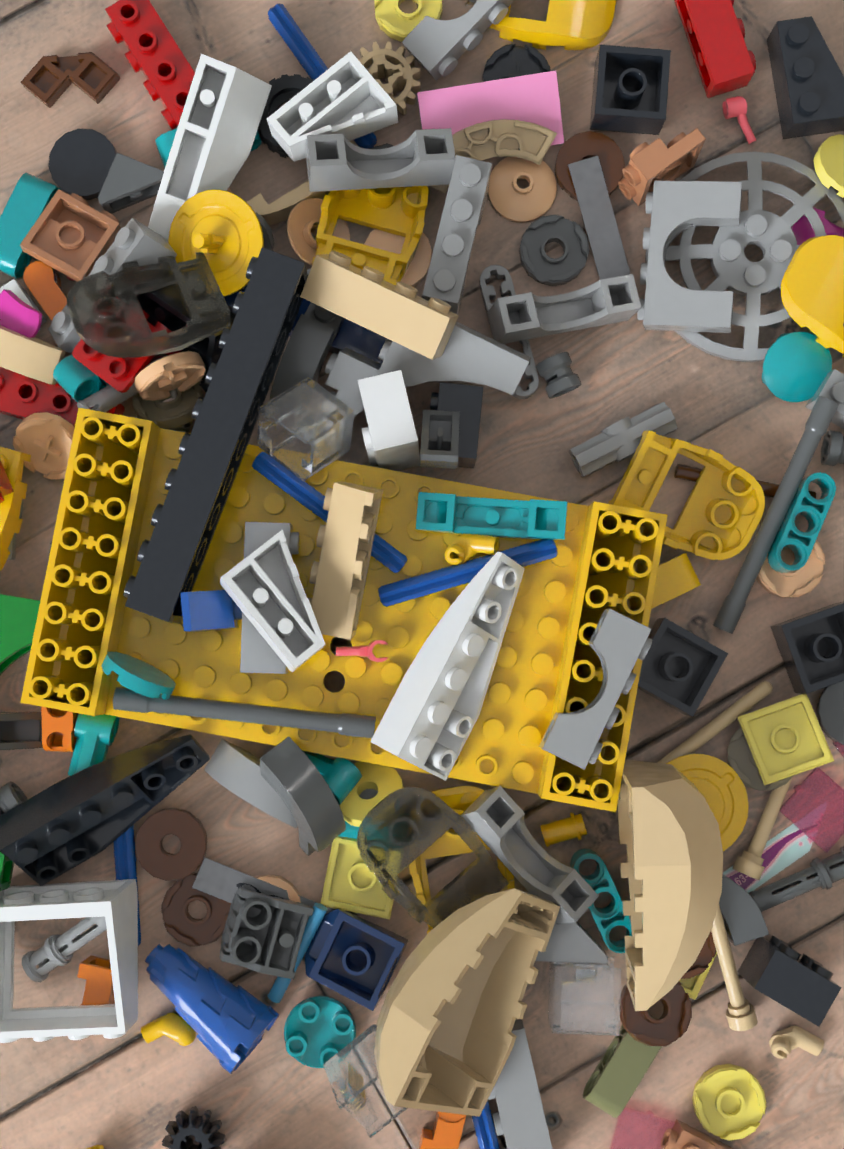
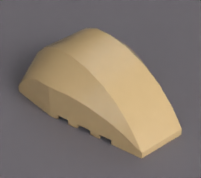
[617,760,723,1011]
[374,888,560,1117]

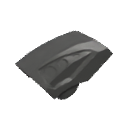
[219,887,314,980]

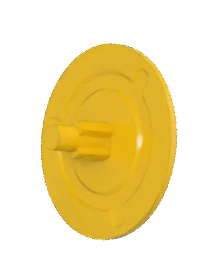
[168,190,264,297]
[666,754,749,851]

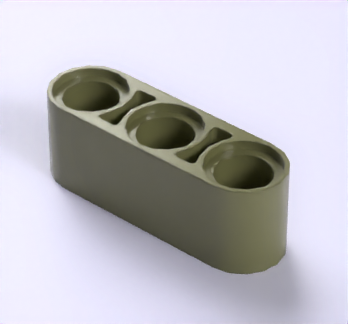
[583,1016,662,1118]

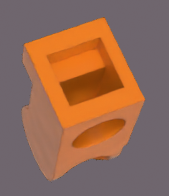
[23,261,72,321]
[41,707,79,752]
[77,955,115,1006]
[419,1111,466,1149]

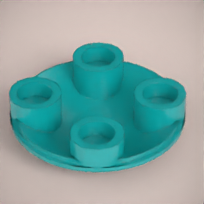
[761,332,832,402]
[284,996,356,1069]

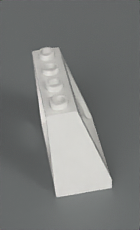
[0,879,138,1043]

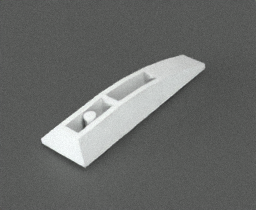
[148,54,272,273]
[370,551,525,781]

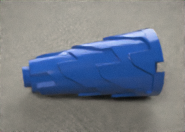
[145,944,279,1074]

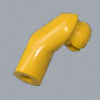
[444,533,499,565]
[141,1013,196,1046]

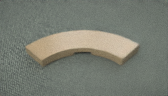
[431,119,557,194]

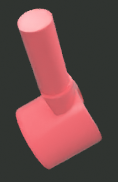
[722,96,756,144]
[336,640,388,662]

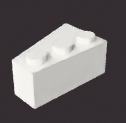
[267,51,398,162]
[358,370,420,471]
[220,530,325,672]

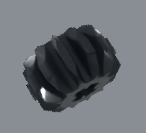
[162,1106,226,1149]

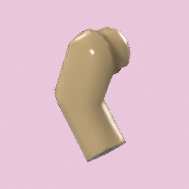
[769,1026,824,1059]

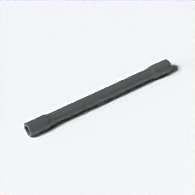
[713,396,839,634]
[113,687,376,739]

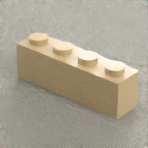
[300,251,459,360]
[308,481,383,640]

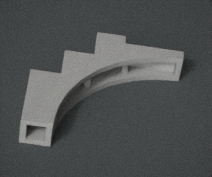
[309,321,531,458]

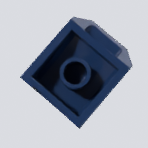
[305,909,408,1011]

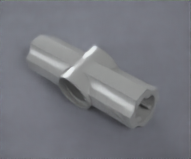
[569,402,678,477]

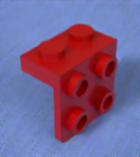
[72,296,182,393]

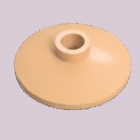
[488,156,557,223]
[287,198,350,265]

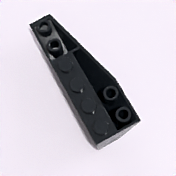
[0,734,210,886]

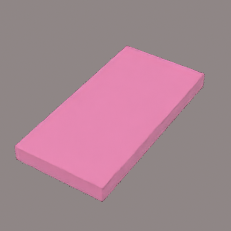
[417,71,564,146]

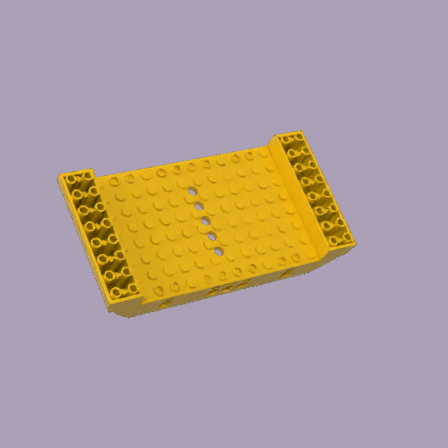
[20,408,668,812]

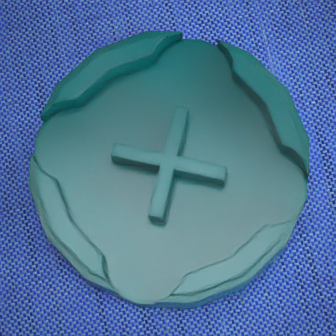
[101,652,176,700]

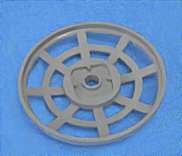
[645,152,844,362]

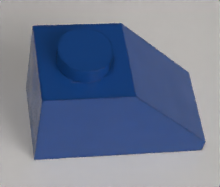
[180,590,242,632]

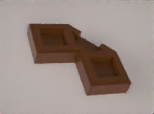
[21,52,121,108]

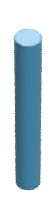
[268,903,328,1003]

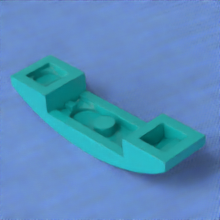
[416,492,568,540]

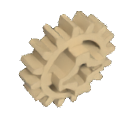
[357,41,421,115]

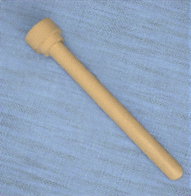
[657,681,773,764]
[732,777,793,881]
[711,904,758,1031]

